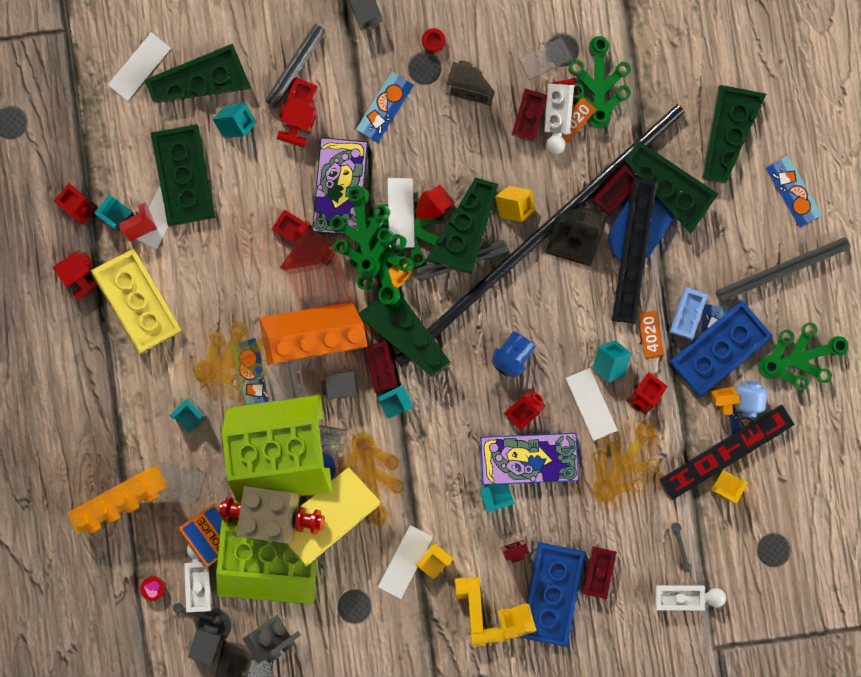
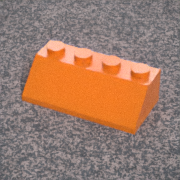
[259,302,367,365]

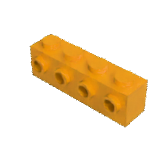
[67,466,168,535]

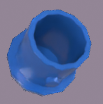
[492,331,536,377]

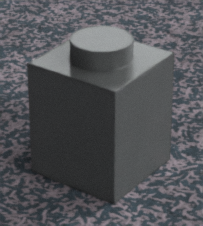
[349,0,382,30]
[321,371,358,400]
[188,624,223,665]

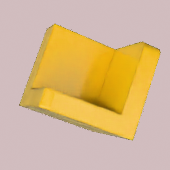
[495,186,536,222]
[710,470,748,504]
[415,542,453,579]
[497,603,537,639]

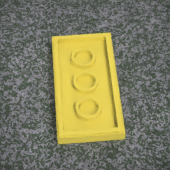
[91,248,182,355]
[285,467,380,567]

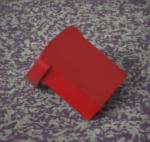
[416,185,455,219]
[119,202,157,242]
[272,209,311,247]

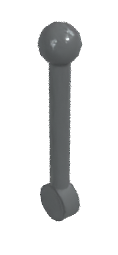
[671,523,692,572]
[173,603,222,625]

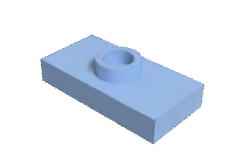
[669,287,708,340]

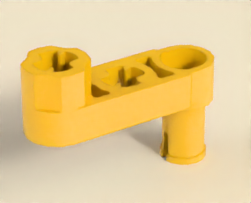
[455,576,508,647]

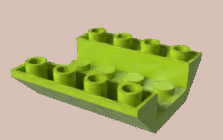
[222,395,332,504]
[216,500,317,604]

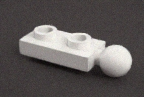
[544,84,574,154]
[184,545,212,612]
[655,585,726,611]

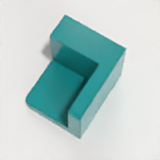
[212,103,257,139]
[95,194,133,231]
[592,340,632,382]
[377,385,414,419]
[169,399,207,433]
[479,484,515,513]

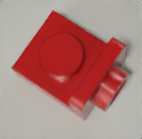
[54,183,98,224]
[626,372,668,415]
[504,389,546,431]

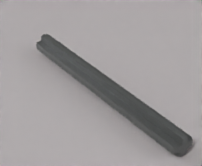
[716,237,851,302]

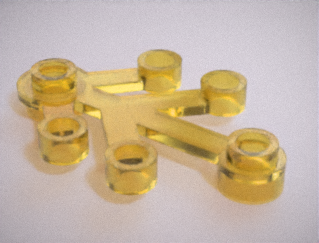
[194,321,267,390]
[591,422,660,503]
[338,432,404,525]

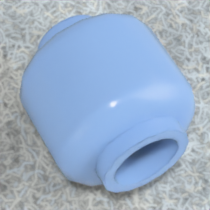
[734,381,767,417]

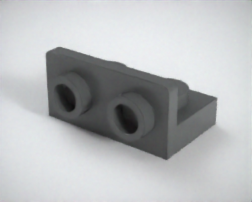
[242,615,301,664]

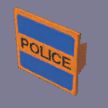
[178,503,222,568]

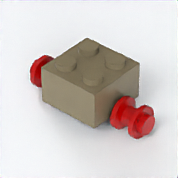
[219,486,325,544]

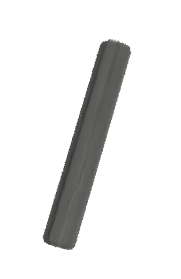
[265,24,325,108]
[416,240,508,281]

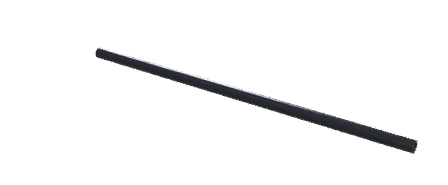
[394,104,685,367]

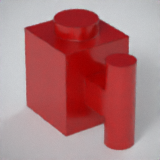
[277,99,317,148]
[52,250,98,300]

